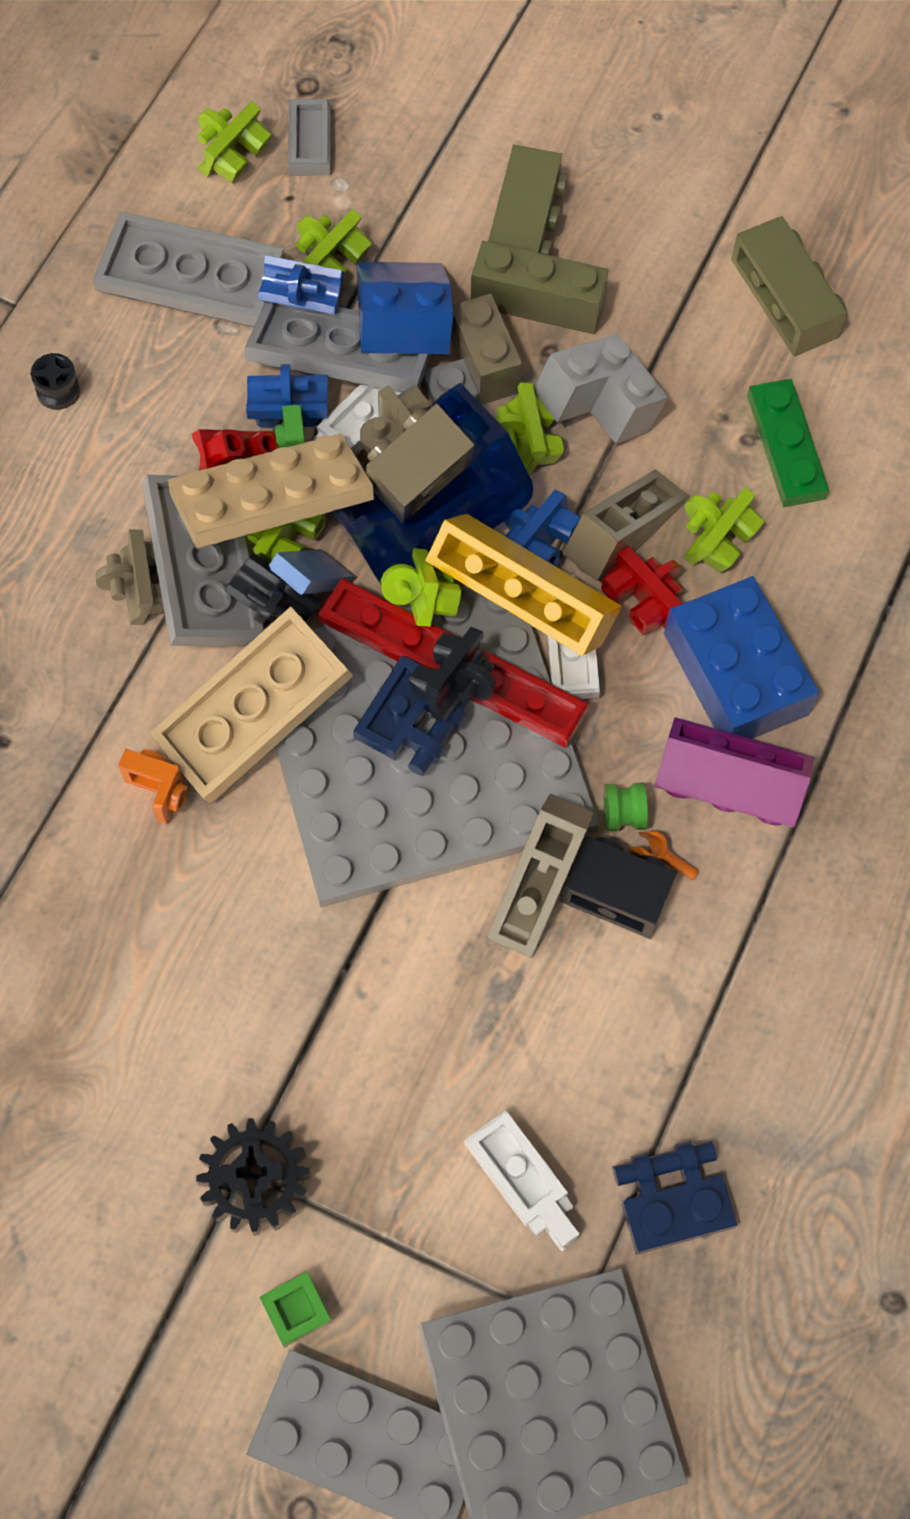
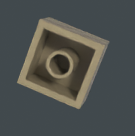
[366,403,475,524]

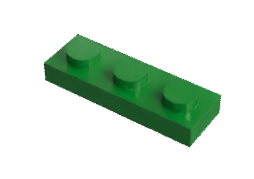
[747,378,829,508]

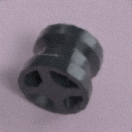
[30,353,80,410]

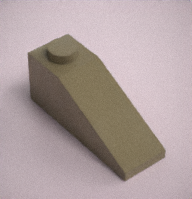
[562,469,689,581]
[487,793,595,958]

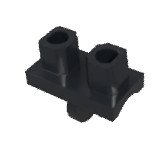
[224,552,321,624]
[409,627,497,722]

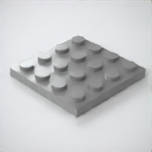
[418,1269,687,1519]

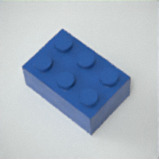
[664,576,819,739]

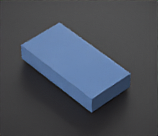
[269,549,354,595]

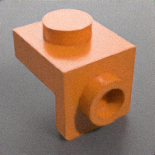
[118,748,188,824]

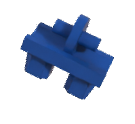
[258,255,344,315]
[246,364,328,427]
[504,489,581,567]

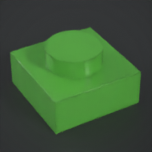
[275,405,304,448]
[260,1272,332,1348]

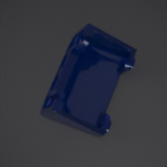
[329,383,534,584]

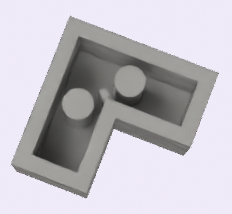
[534,333,669,444]

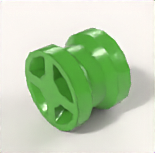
[603,782,648,832]

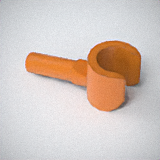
[630,831,698,880]

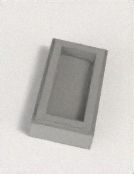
[288,99,331,176]

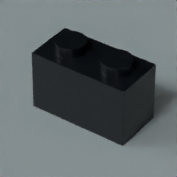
[560,835,677,939]

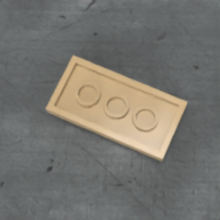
[167,433,374,549]
[149,607,353,804]

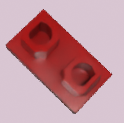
[192,429,278,471]
[601,545,684,635]

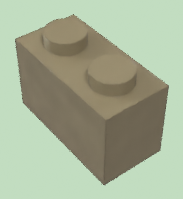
[451,293,522,406]

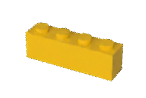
[425,514,622,656]

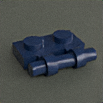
[353,655,469,776]
[612,1141,738,1255]

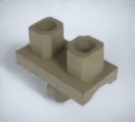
[360,385,430,453]
[95,529,164,625]

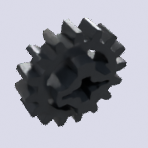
[196,1118,311,1236]

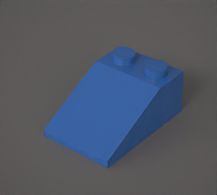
[356,261,453,354]

